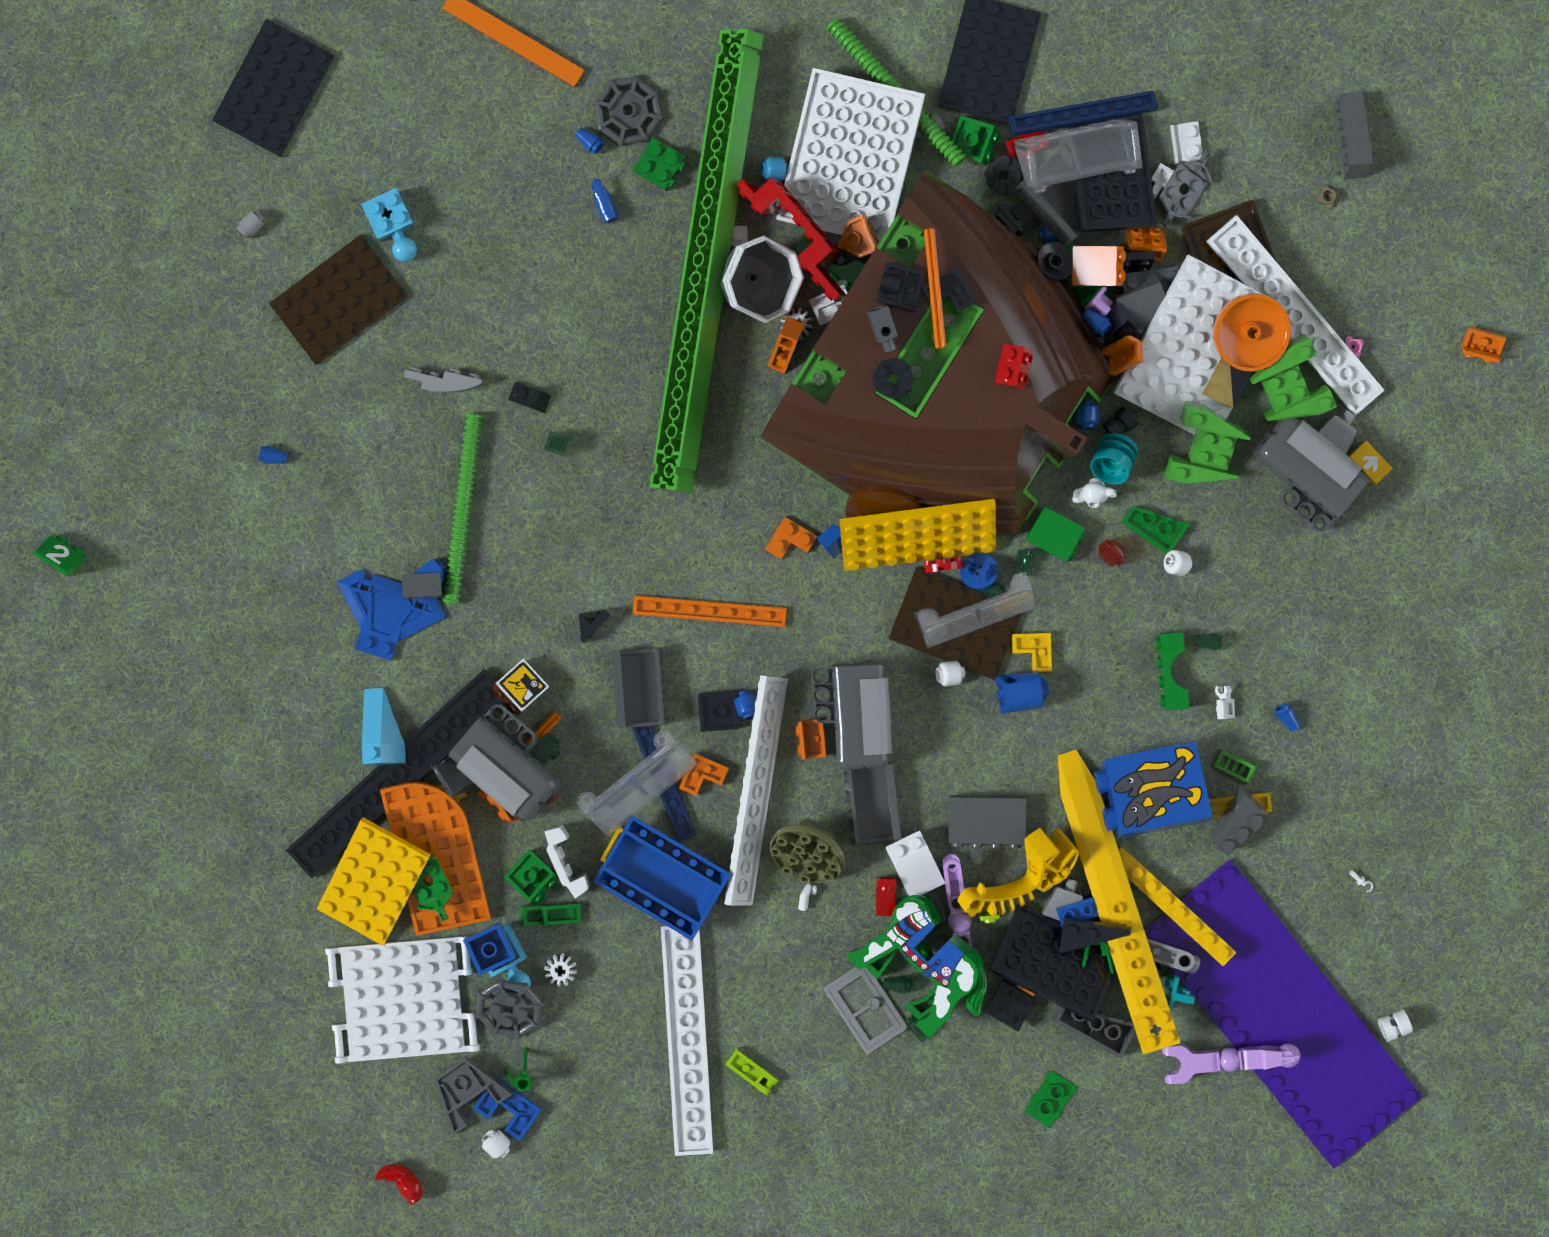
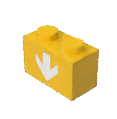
[1348,441,1393,485]

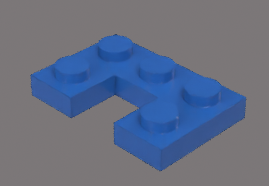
[473,1076,542,1141]

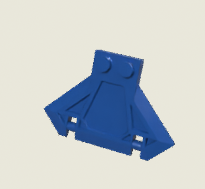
[337,570,446,661]

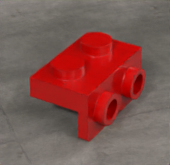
[995,343,1033,389]

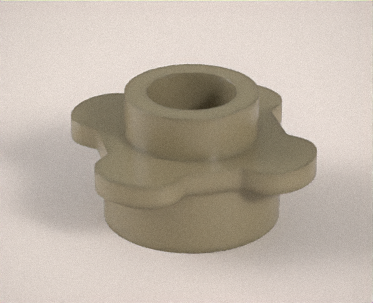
[1316,185,1339,208]

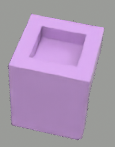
[1085,286,1113,316]

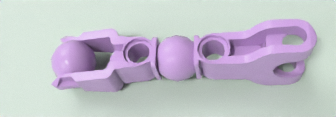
[942,853,979,953]
[1162,1043,1301,1084]

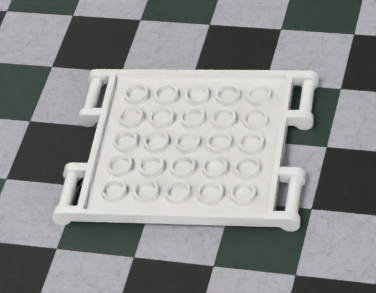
[325,936,480,1064]

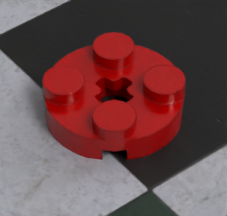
[924,557,963,573]

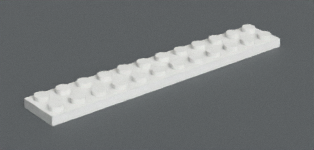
[1206,215,1384,416]
[725,675,788,906]
[661,925,713,1156]

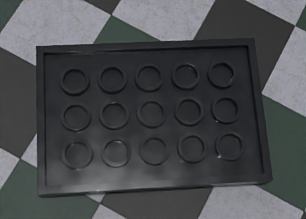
[938,0,1041,125]
[212,19,335,158]
[1068,115,1157,232]
[988,904,1115,1022]

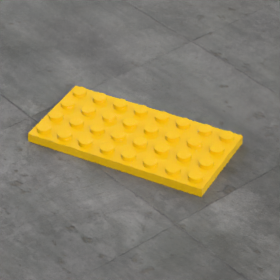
[839,499,996,571]

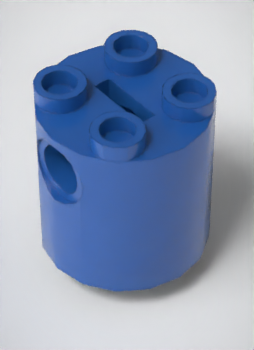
[995,670,1049,714]

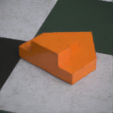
[837,214,878,258]

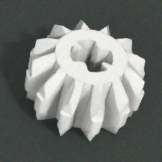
[781,308,813,340]
[544,953,577,986]

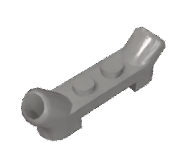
[1147,939,1200,974]

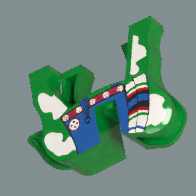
[846,895,987,1038]

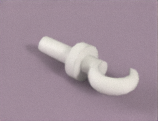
[1349,870,1373,892]

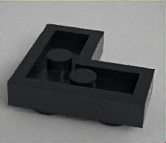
[921,268,976,313]

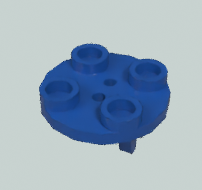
[960,553,999,590]

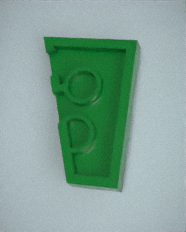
[1121,506,1190,554]

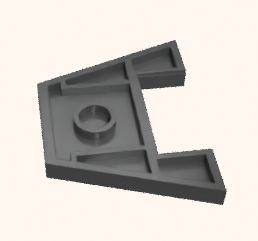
[434,1056,514,1135]

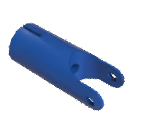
[591,179,619,224]

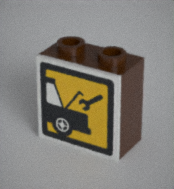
[492,658,549,716]

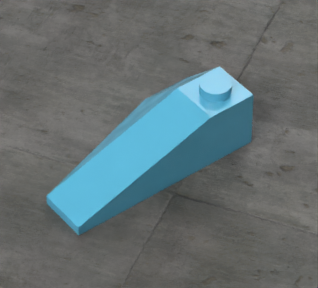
[362,688,406,766]

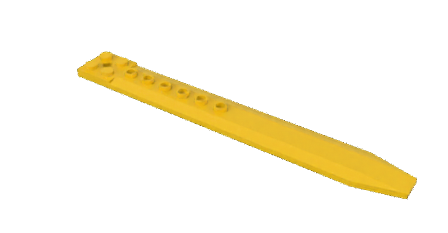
[1058,750,1180,1055]

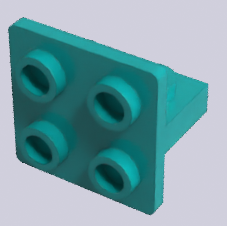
[1164,972,1195,1013]

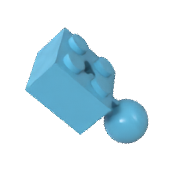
[361,188,417,262]
[489,923,531,995]

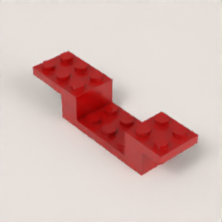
[736,178,846,303]

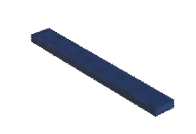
[1008,91,1159,137]
[632,726,697,842]

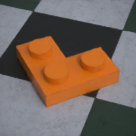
[765,517,817,559]
[679,753,729,796]

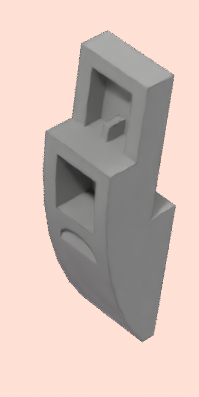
[404,367,484,393]

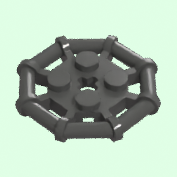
[593,75,664,146]
[474,978,545,1039]

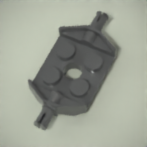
[1159,151,1213,228]

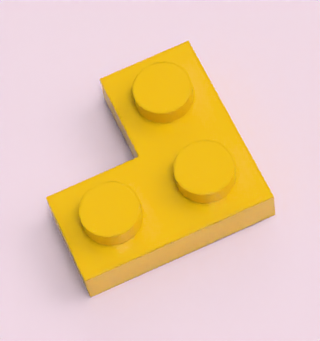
[1012,633,1052,672]

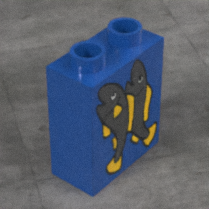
[1094,741,1213,839]

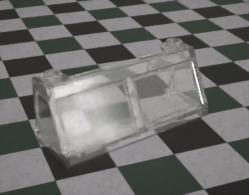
[1014,118,1143,193]
[914,571,1035,648]
[575,728,698,836]

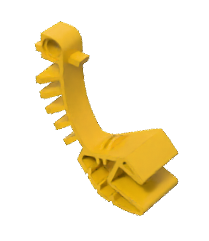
[957,828,1079,917]

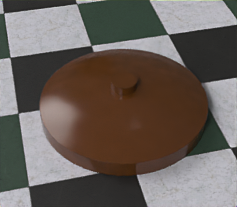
[845,487,922,518]

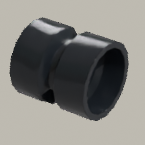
[1102,406,1139,436]

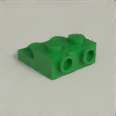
[951,116,1000,166]
[632,138,686,191]
[504,849,559,905]

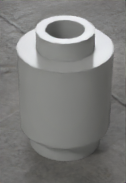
[237,210,265,239]

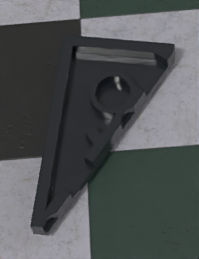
[1059,916,1132,953]

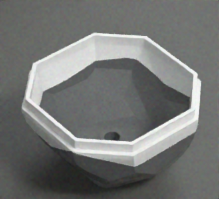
[720,236,804,323]

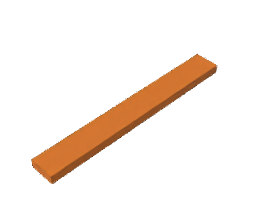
[442,0,584,87]
[633,595,787,627]

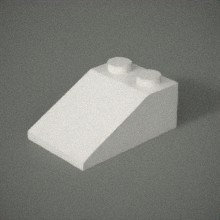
[885,831,945,896]

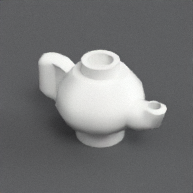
[1072,478,1117,508]

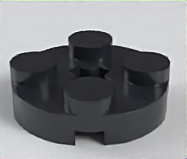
[984,155,1024,194]
[873,358,913,399]

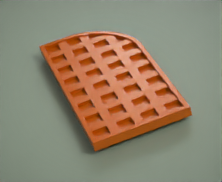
[380,782,491,936]

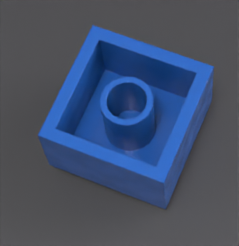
[463,921,517,976]

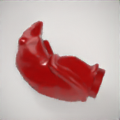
[375,1163,423,1205]

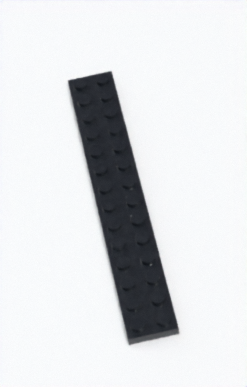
[286,669,505,879]

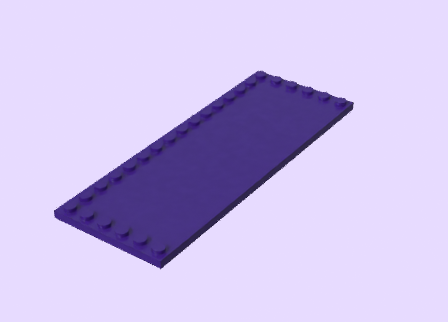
[1144,859,1423,1169]

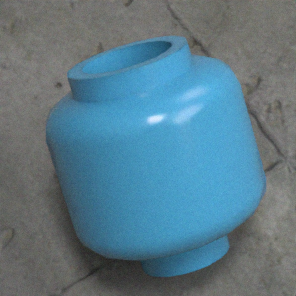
[760,157,789,182]

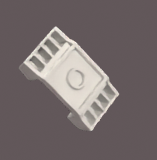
[545,825,590,898]

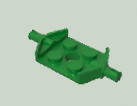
[411,842,454,922]

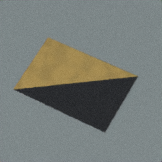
[1202,358,1253,409]

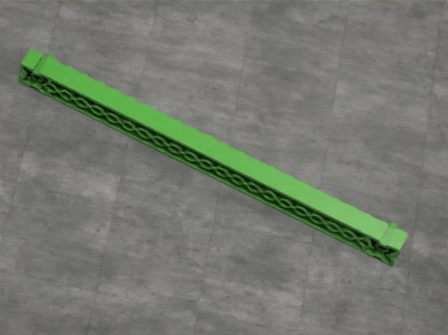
[649,29,764,493]

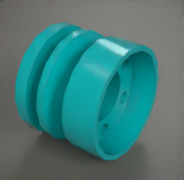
[1090,433,1138,484]

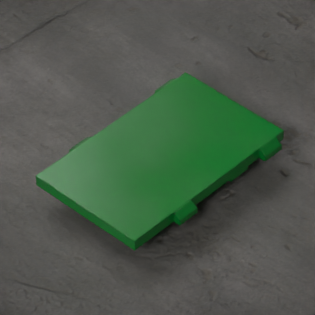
[1024,1070,1077,1128]

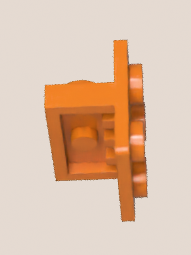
[1125,228,1167,261]

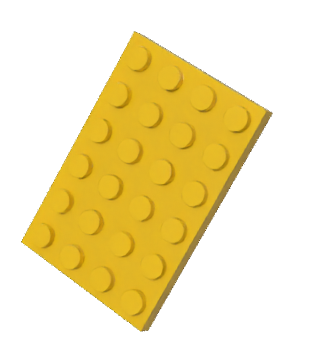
[317,817,431,946]

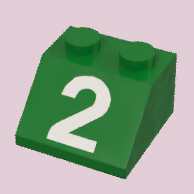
[33,534,87,576]

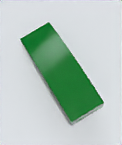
[519,903,581,926]

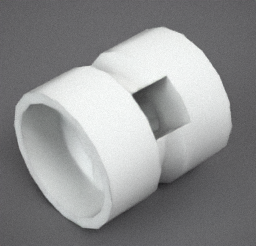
[1378,1009,1413,1042]

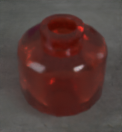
[1098,539,1126,567]

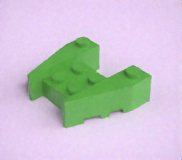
[1249,333,1337,421]
[1164,401,1251,483]

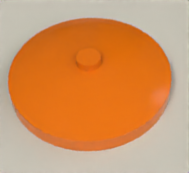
[1213,293,1291,371]

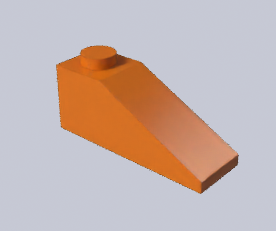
[767,317,805,374]

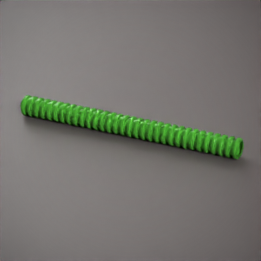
[827,18,966,167]
[443,413,483,604]

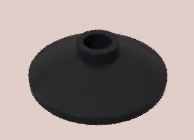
[1037,242,1073,280]

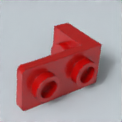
[876,877,896,916]

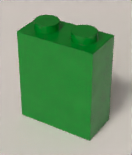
[1025,506,1085,562]

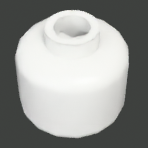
[1164,550,1192,576]
[935,661,965,687]
[482,1130,510,1159]

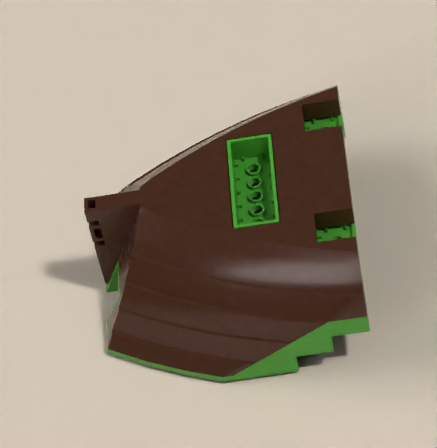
[760,170,1117,534]

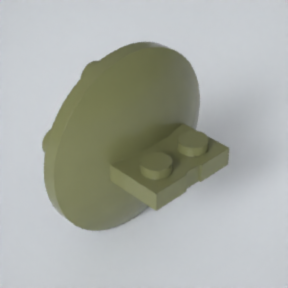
[770,819,845,884]

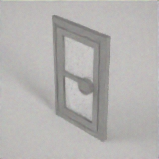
[823,966,908,1055]

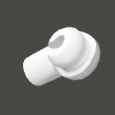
[798,883,817,911]

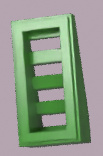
[1213,750,1257,784]

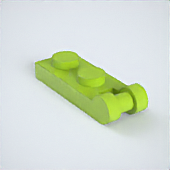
[725,1048,779,1096]

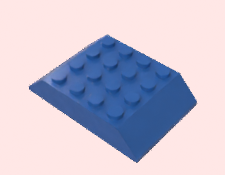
[593,815,731,941]

